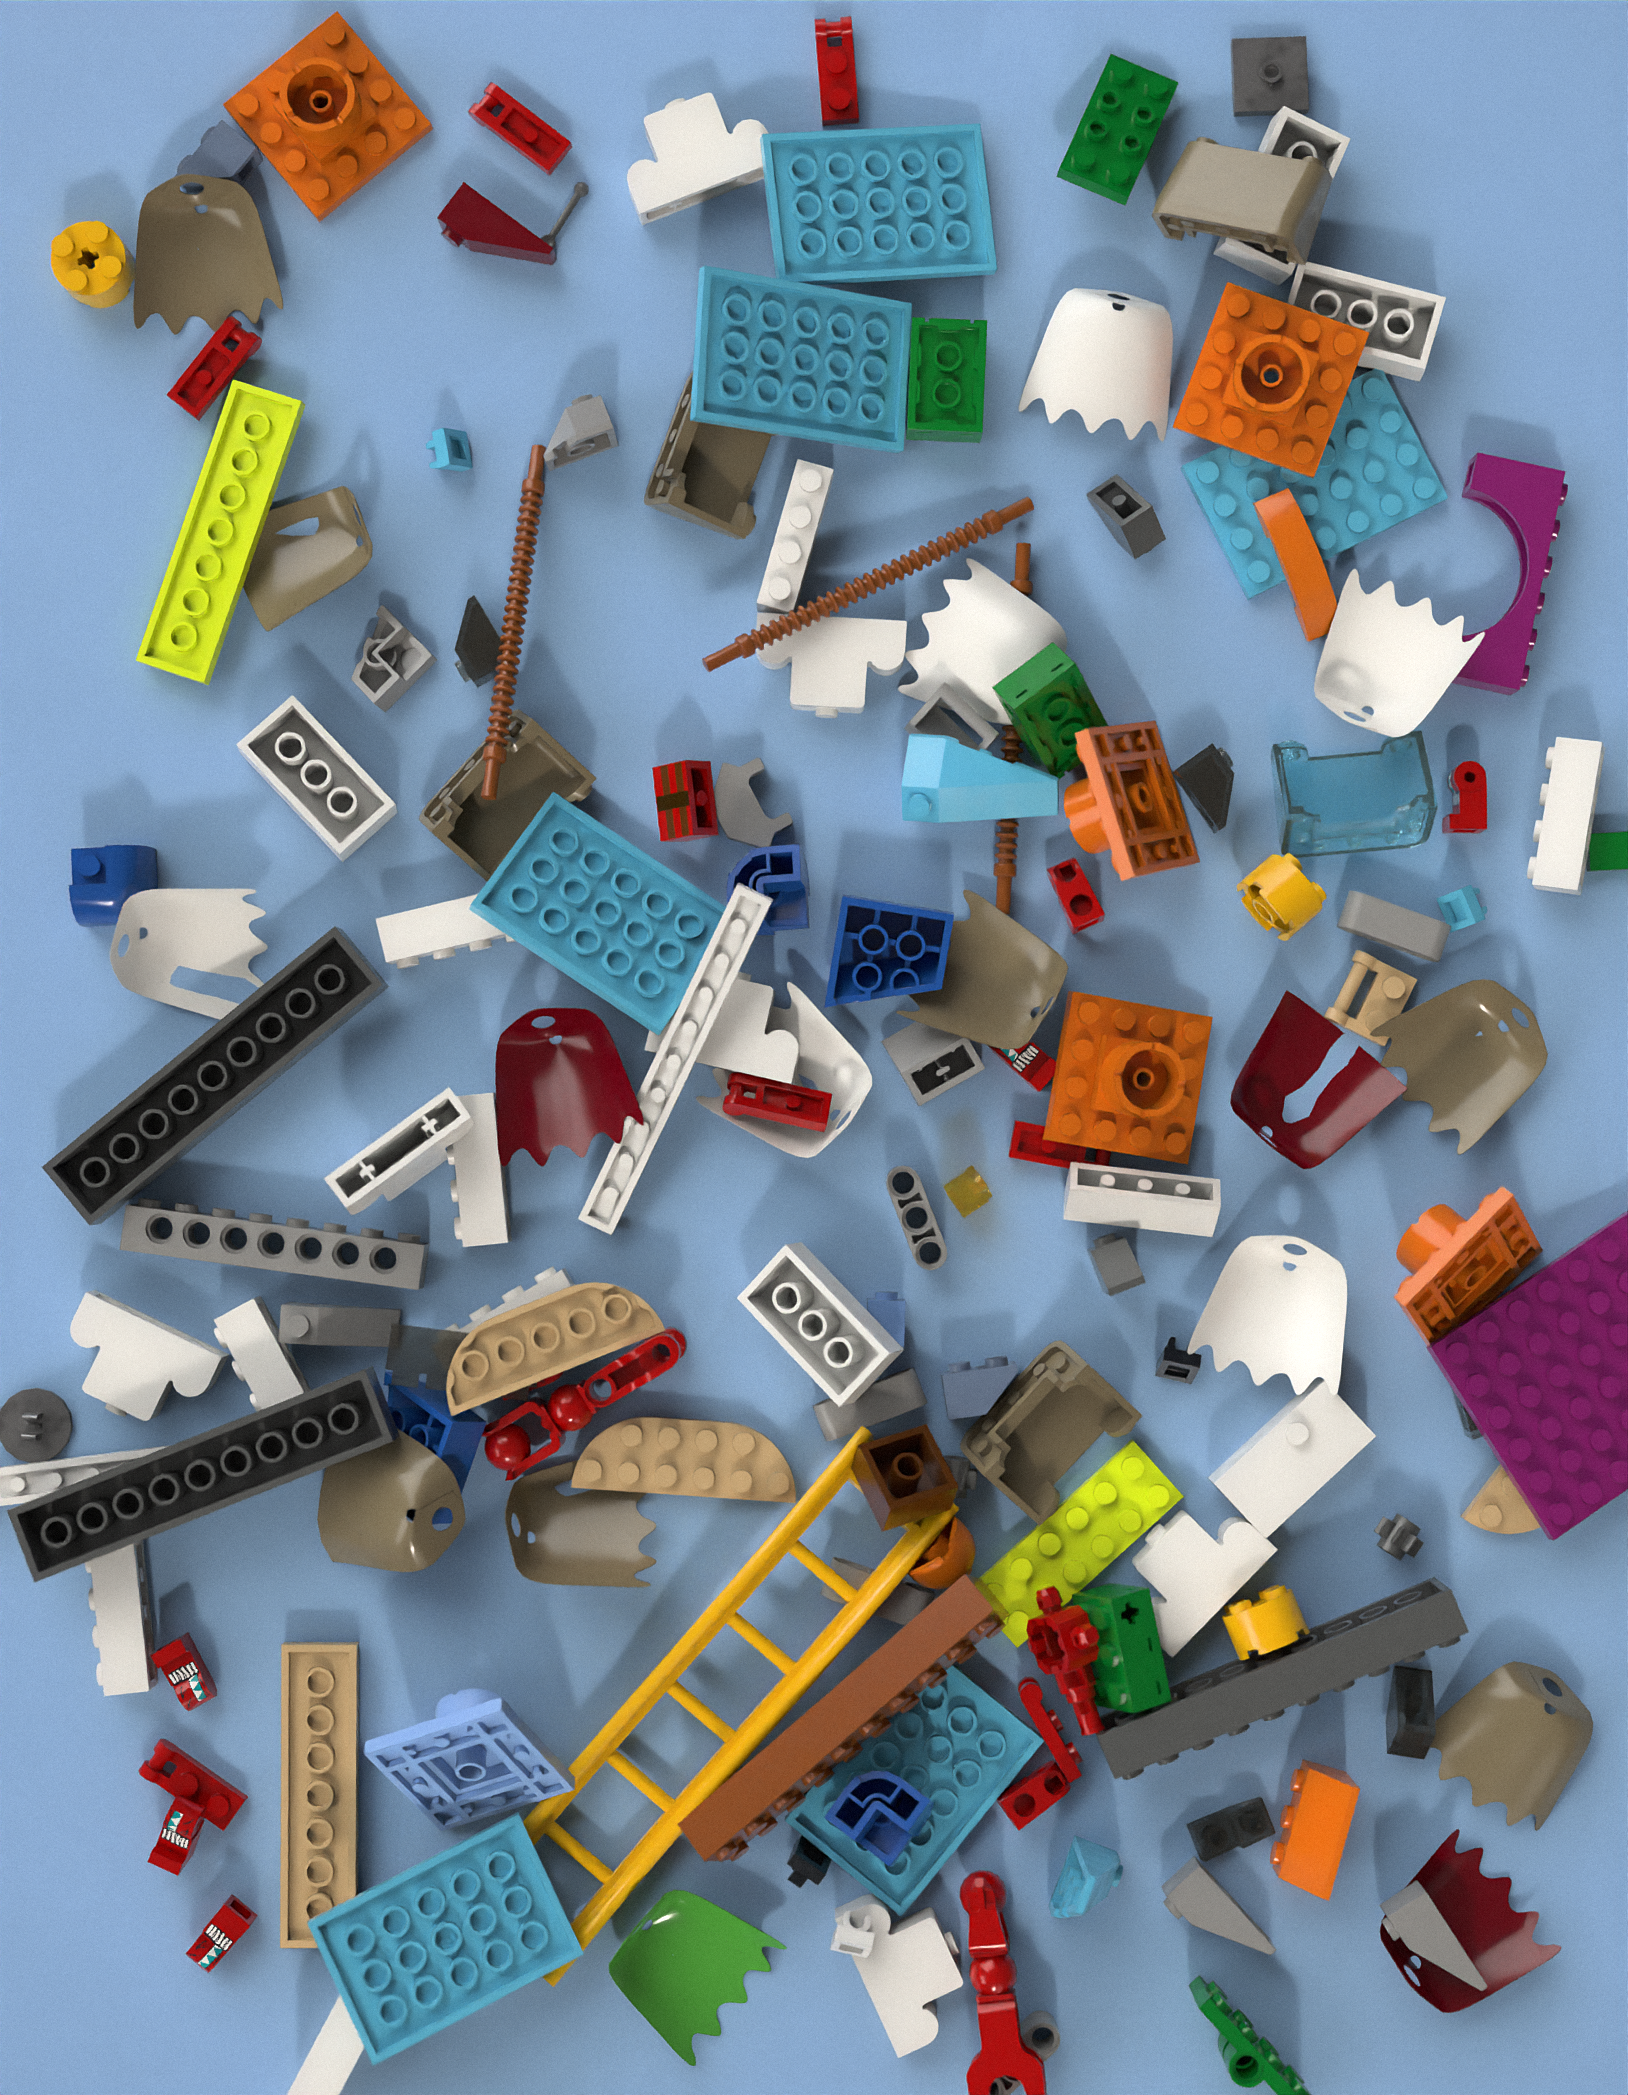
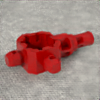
[1026,1586,1105,1736]

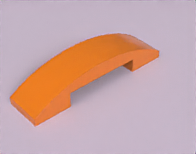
[1253,488,1338,642]

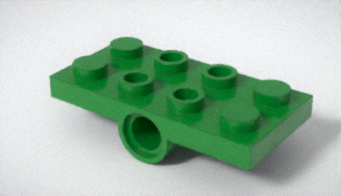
[1056,54,1179,206]
[1189,1975,1311,2095]

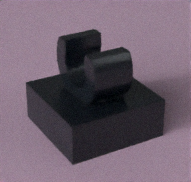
[1155,1337,1202,1384]
[787,1835,832,1888]

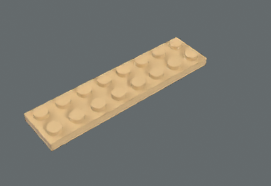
[280,1642,359,1948]

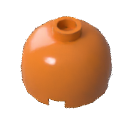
[907,1516,976,1590]

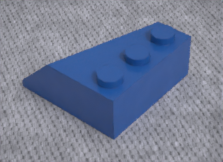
[824,894,954,1008]
[383,1372,487,1524]

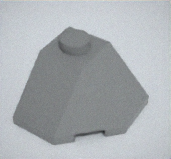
[543,394,619,471]

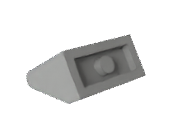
[904,682,1000,751]

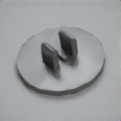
[0,1388,73,1463]

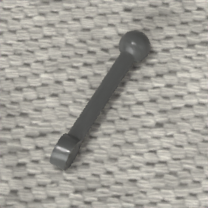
[541,182,589,248]

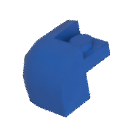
[726,844,810,936]
[69,845,158,927]
[824,1771,934,1868]

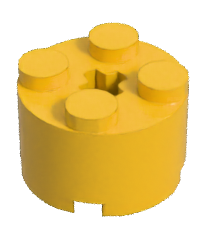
[51,221,136,308]
[1237,853,1327,941]
[1222,1584,1310,1660]

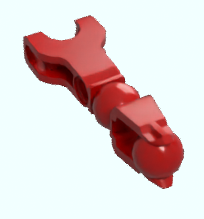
[482,1327,687,1481]
[959,1870,1047,2095]

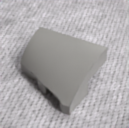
[351,605,437,712]

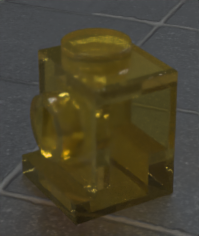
[941,1165,992,1218]

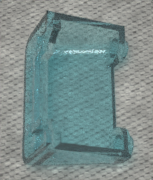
[1270,731,1438,858]

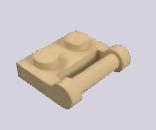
[1324,950,1417,1047]

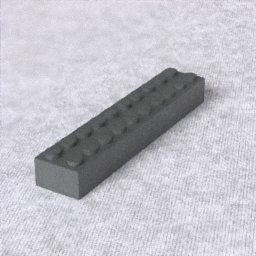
[42,926,389,1226]
[7,1366,400,1583]
[1095,1577,1469,1780]

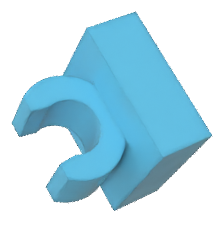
[426,428,473,472]
[1436,885,1488,933]

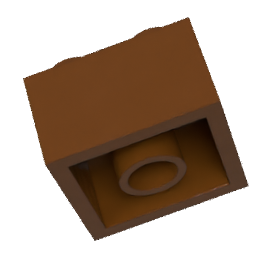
[851,1424,959,1532]

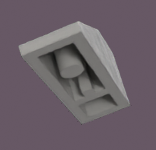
[278,1302,401,1347]
[1161,1856,1276,1955]
[1379,1880,1488,1991]

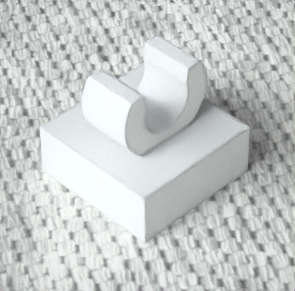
[830,1910,875,1958]

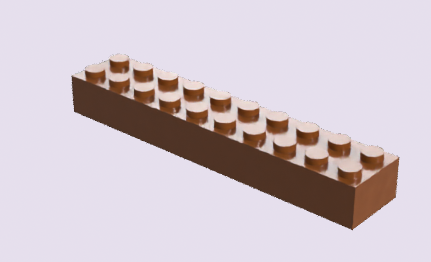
[677,1574,1010,1862]

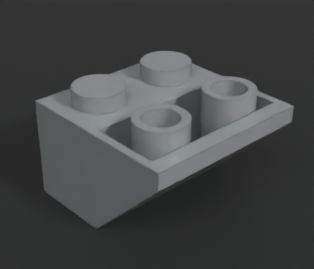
[881,1022,985,1106]

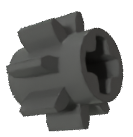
[943,1455,978,1499]
[1374,1514,1424,1561]

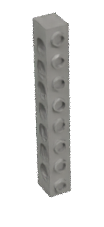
[120,1198,430,1290]

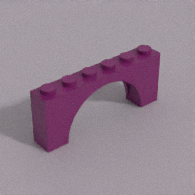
[1452,453,1568,696]

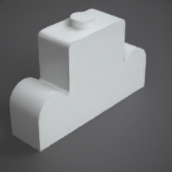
[627,92,768,225]
[756,612,907,718]
[645,972,800,1084]
[324,1087,475,1215]
[70,1290,229,1421]
[1132,1510,1278,1658]
[835,1894,963,2058]

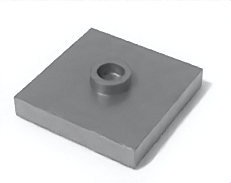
[1230,36,1309,117]

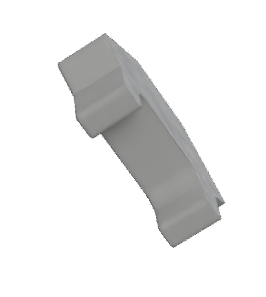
[714,758,793,848]

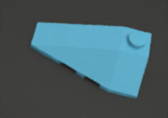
[901,733,1059,823]
[1048,1836,1123,1919]

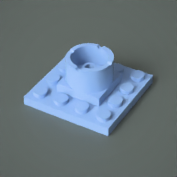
[364,1689,575,1831]

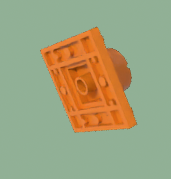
[223,11,433,222]
[1173,282,1369,479]
[1064,720,1200,881]
[1043,991,1213,1164]
[1394,1186,1543,1346]

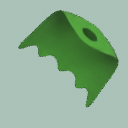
[608,1890,787,2066]

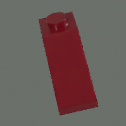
[437,182,557,265]

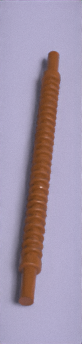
[481,445,546,800]
[702,497,1034,672]
[993,543,1033,915]

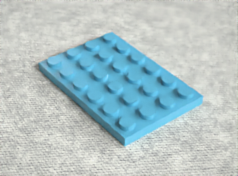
[760,123,997,285]
[690,265,912,453]
[1181,369,1448,600]
[469,792,726,1036]
[785,1664,1044,1917]
[307,1812,584,2066]

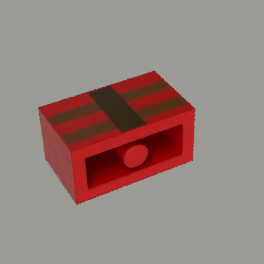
[652,760,719,842]

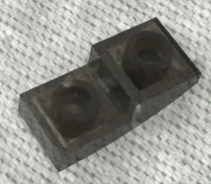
[1186,1797,1276,1862]

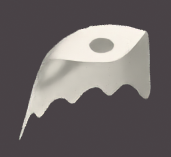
[1018,288,1173,441]
[898,558,1067,725]
[1314,569,1485,738]
[110,888,268,1020]
[696,982,873,1158]
[1187,1235,1347,1396]

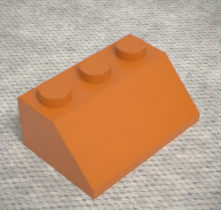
[1270,1759,1360,1900]

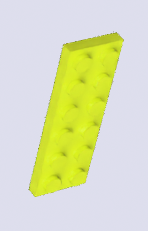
[979,1439,1184,1648]

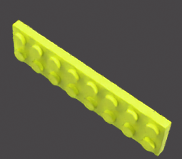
[136,379,306,685]

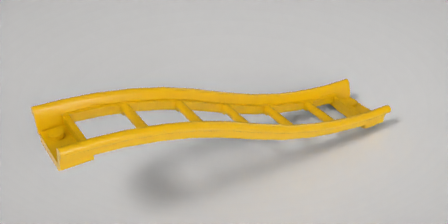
[523,1426,959,1987]

